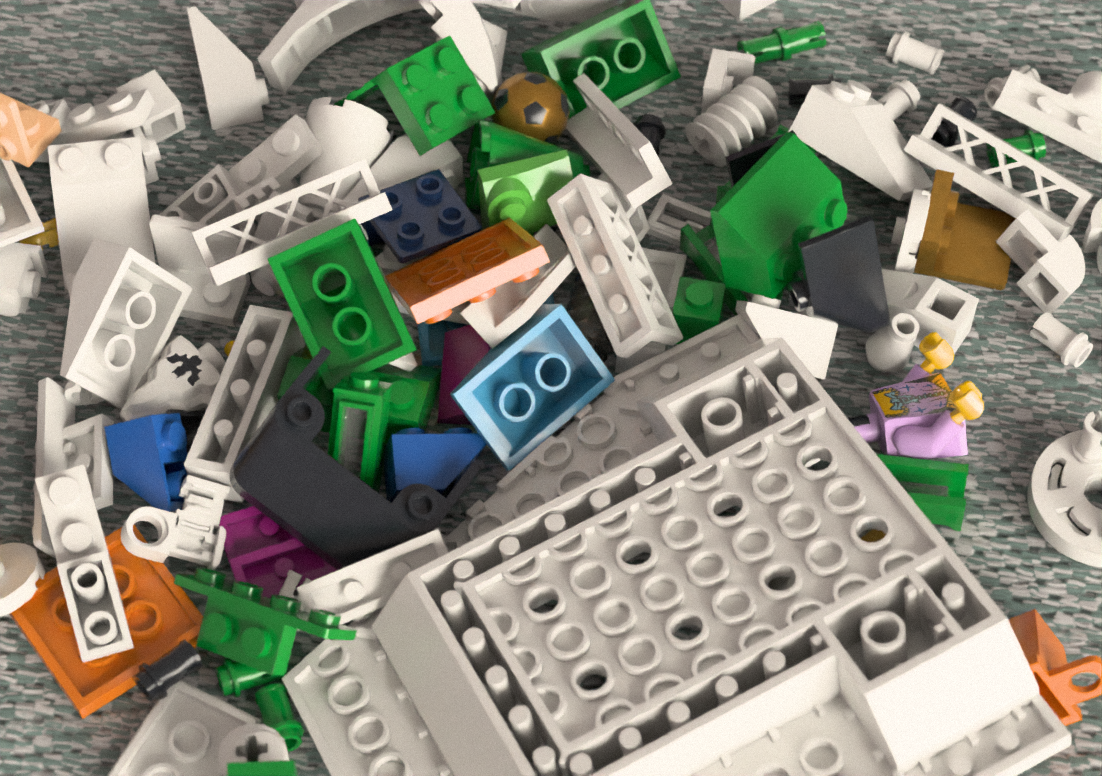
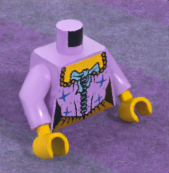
[848,332,984,459]

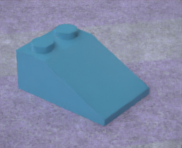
[450,304,615,471]

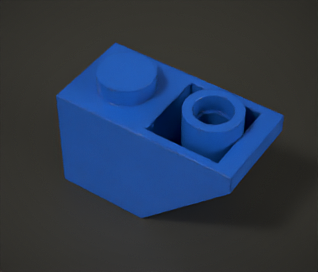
[104,413,189,512]
[384,428,487,503]

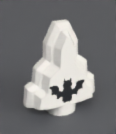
[120,335,226,422]

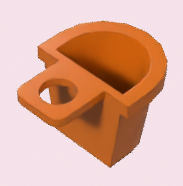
[1008,609,1102,726]

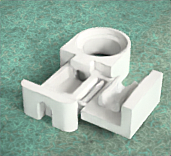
[121,475,230,570]

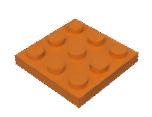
[385,218,550,324]
[9,524,203,719]

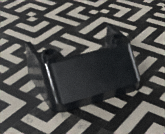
[725,131,890,333]
[229,346,481,570]

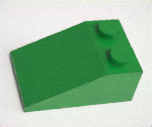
[267,218,417,391]

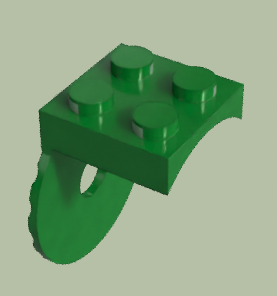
[334,35,496,156]

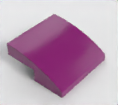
[217,506,337,599]

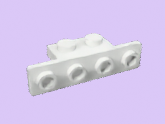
[32,377,114,559]

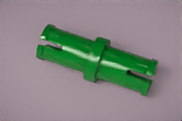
[737,20,827,65]

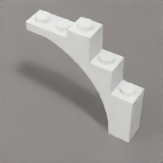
[257,0,521,92]

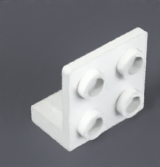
[149,214,251,327]

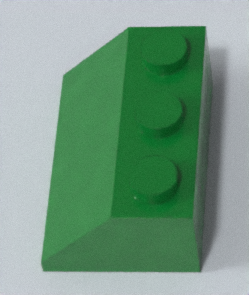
[521,0,681,120]
[710,132,847,299]
[277,345,442,444]

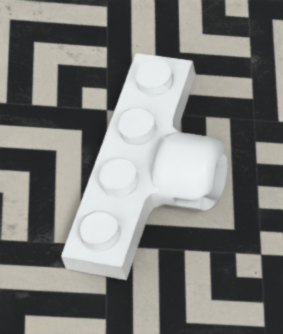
[993,69,1102,163]

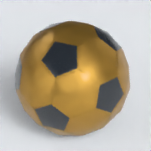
[491,72,570,144]

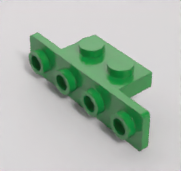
[174,567,357,675]

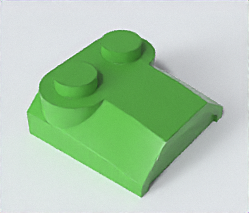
[478,150,573,236]

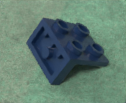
[358,169,481,264]

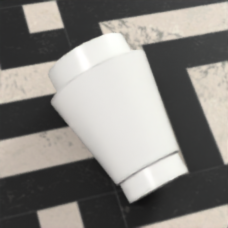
[865,313,919,372]

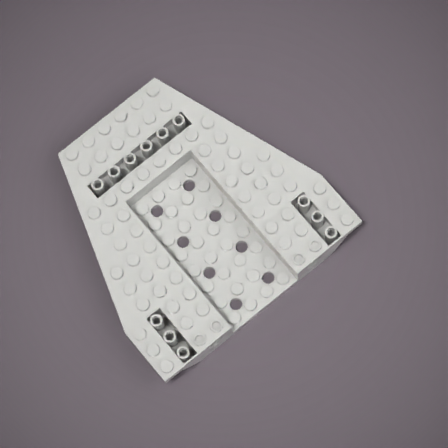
[282,314,1071,776]

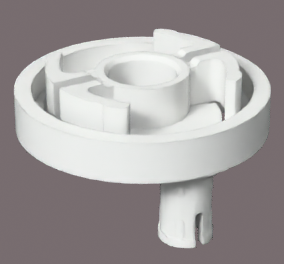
[1027,411,1102,567]

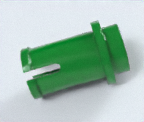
[986,129,1046,168]
[215,658,284,698]
[255,684,304,752]

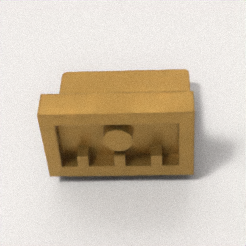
[914,169,1016,290]

